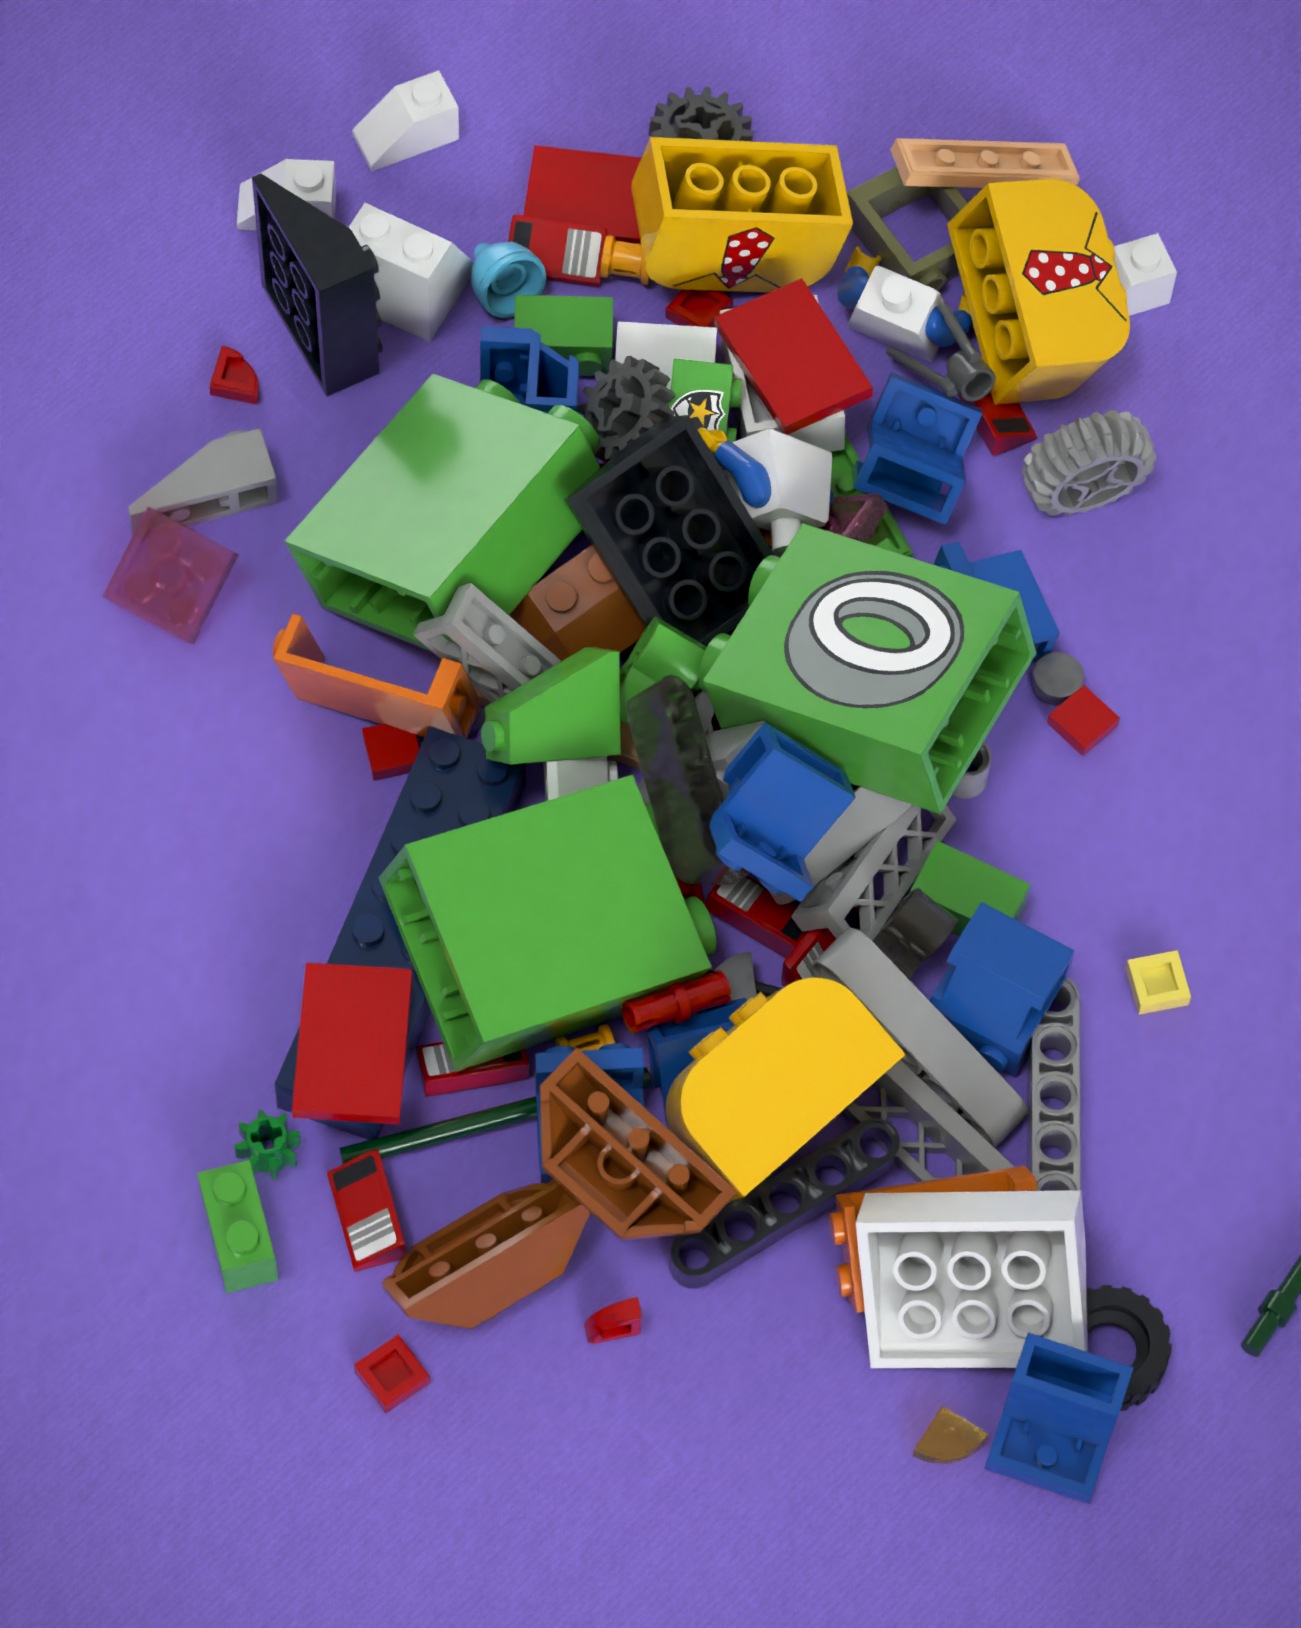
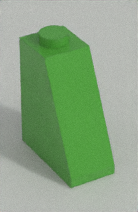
[481,647,621,765]

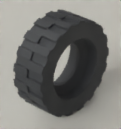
[1086,1285,1172,1411]

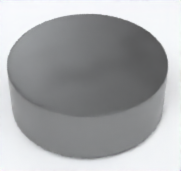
[1032,652,1084,705]

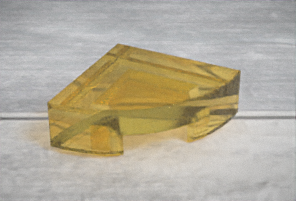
[913,1406,989,1464]

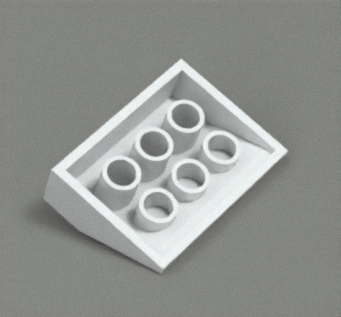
[856,1190,1088,1368]

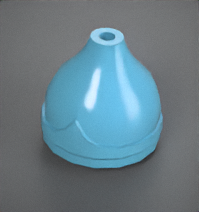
[471,241,546,318]

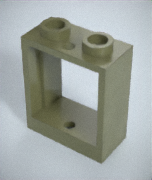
[847,166,968,291]

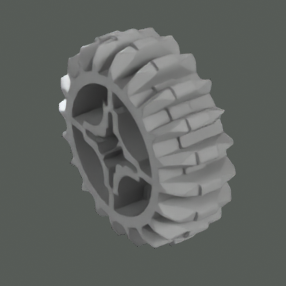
[1021,410,1157,517]

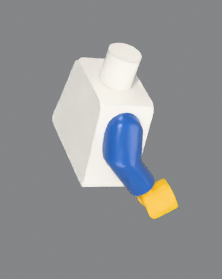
[837,246,974,363]
[698,427,834,556]

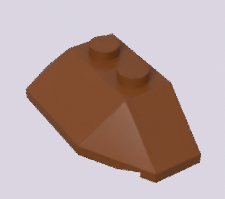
[509,545,645,661]
[540,1048,737,1241]
[381,1178,590,1329]

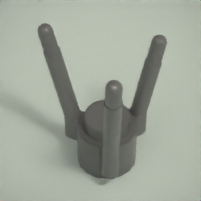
[886,301,996,401]

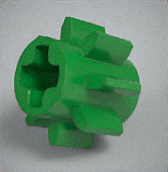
[234,1110,301,1180]

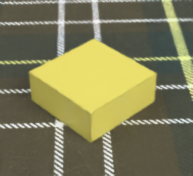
[1125,950,1191,1015]

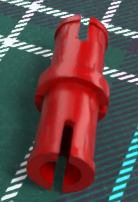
[621,970,731,1034]

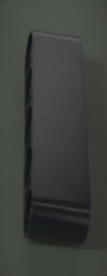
[669,1118,900,1289]

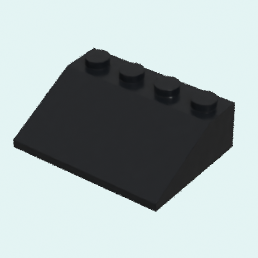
[252,173,383,397]
[564,415,775,647]

